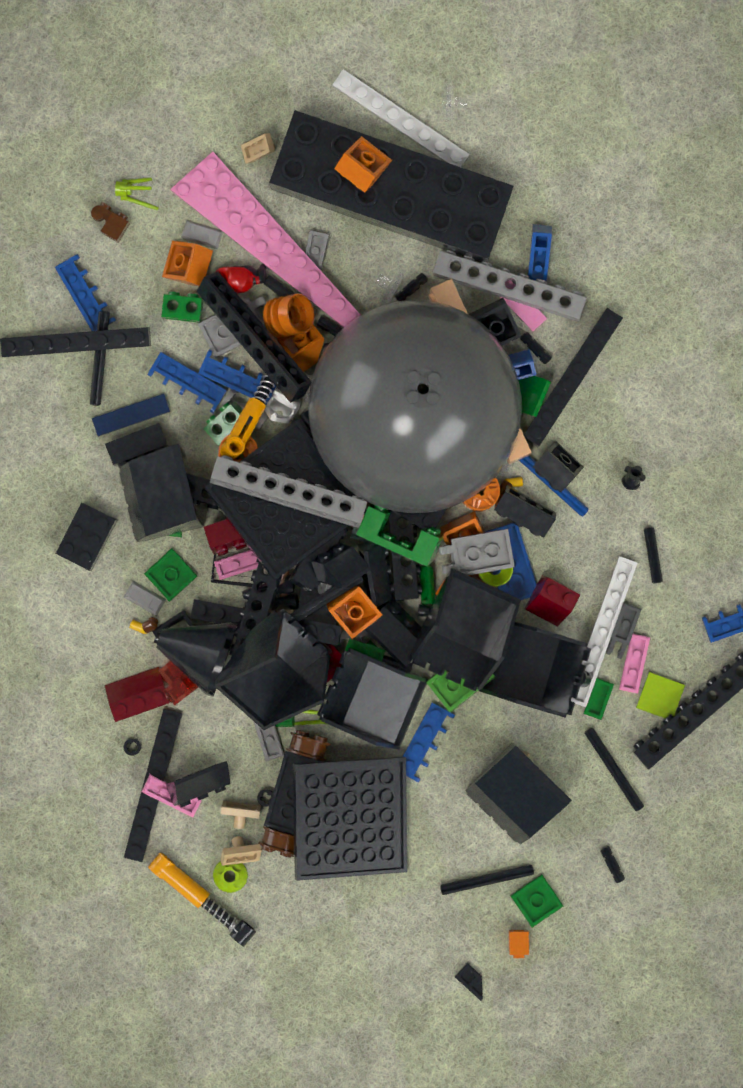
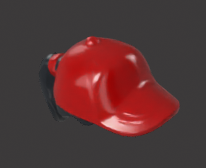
[215,264,267,294]

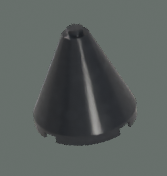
[154,621,238,697]

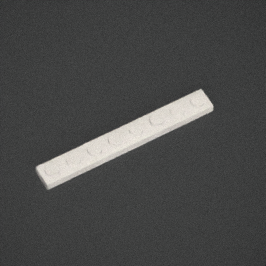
[332,69,469,167]
[571,556,637,707]

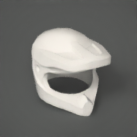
[265,389,301,424]

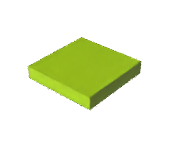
[636,672,685,719]

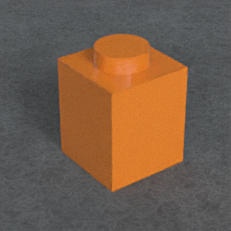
[509,930,529,958]

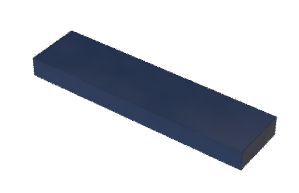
[92,394,170,437]

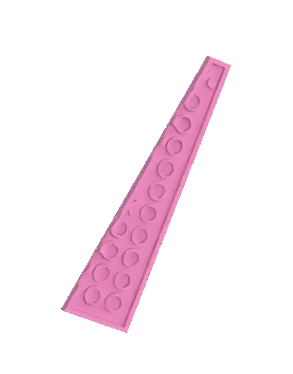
[170,152,361,327]

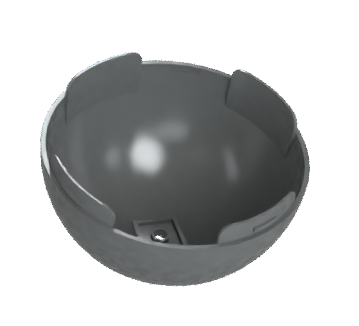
[308,300,522,513]

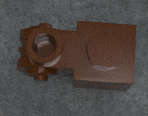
[91,202,130,243]

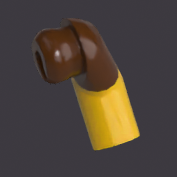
[500,477,523,495]
[129,617,158,634]

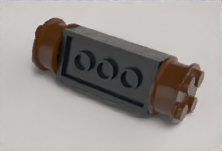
[258,730,331,858]

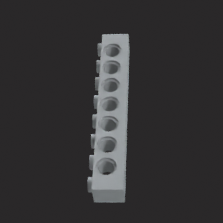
[433,250,587,322]
[210,456,367,528]

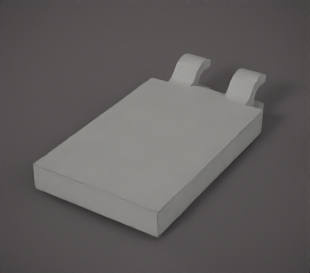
[198,296,267,358]
[439,529,515,575]

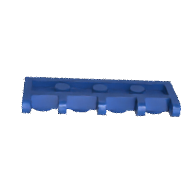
[55,254,116,331]
[198,349,276,405]
[147,352,227,414]
[702,604,743,643]
[402,703,455,783]

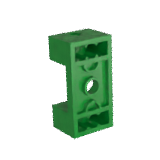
[356,504,444,566]

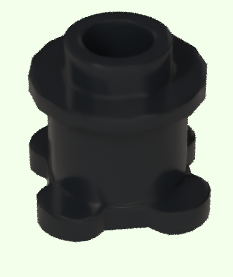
[621,466,646,490]

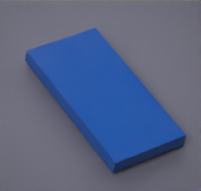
[485,523,537,600]

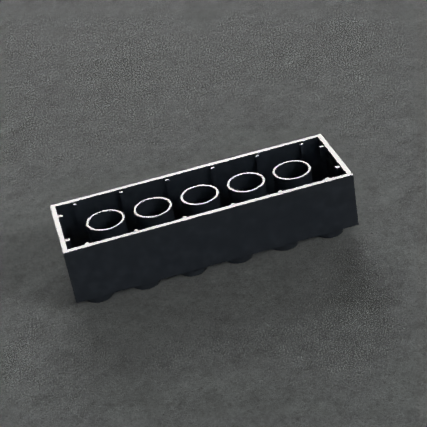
[269,110,514,263]

